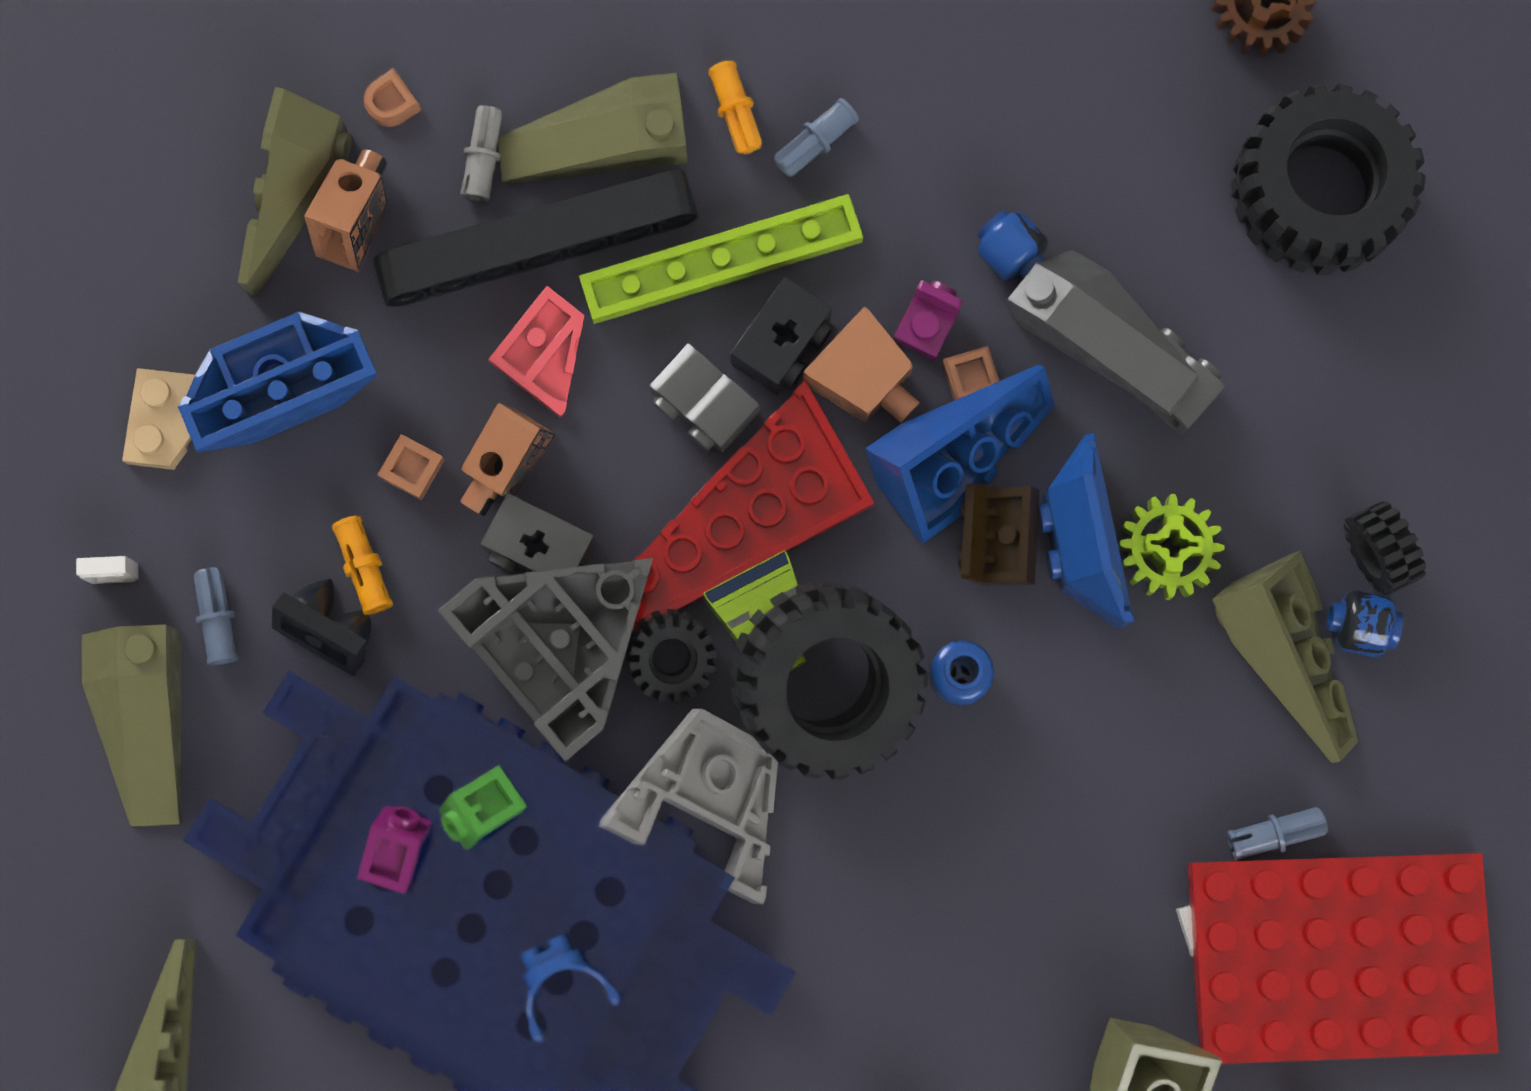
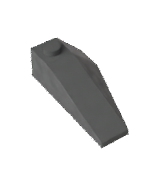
[1008,250,1199,416]

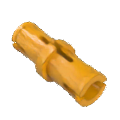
[331,515,393,616]

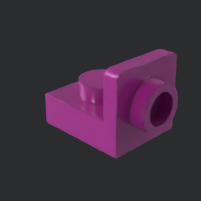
[893,281,963,362]
[357,806,432,894]

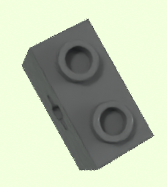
[480,493,597,574]

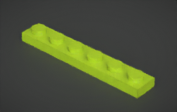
[579,194,863,324]

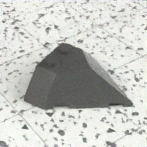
[438,558,653,762]

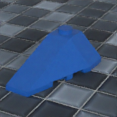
[865,365,1055,543]

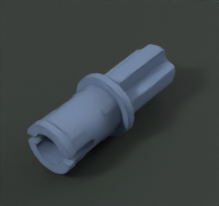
[774,98,859,177]
[194,567,239,665]
[1226,807,1328,861]

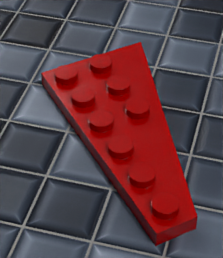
[633,380,874,632]

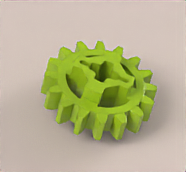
[1118,494,1225,600]

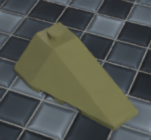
[498,73,688,185]
[238,87,352,297]
[1212,551,1358,763]
[82,625,182,827]
[115,939,197,1091]
[1090,1018,1222,1091]

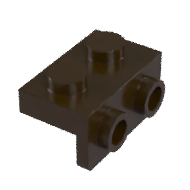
[958,483,1040,586]

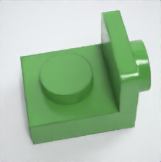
[439,765,527,850]

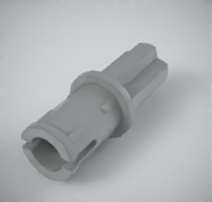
[460,105,502,202]

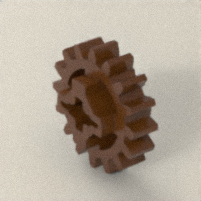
[1211,0,1316,56]

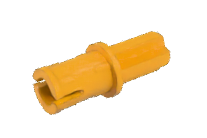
[708,60,762,155]

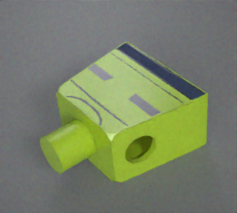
[703,550,807,671]

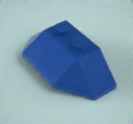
[178,312,378,453]
[1038,433,1134,629]

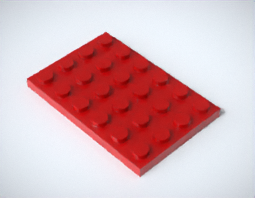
[1187,853,1499,1064]

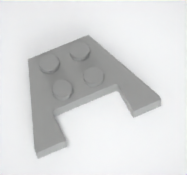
[599,709,778,904]

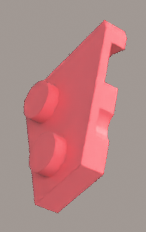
[488,286,584,418]

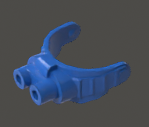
[520,933,621,1042]

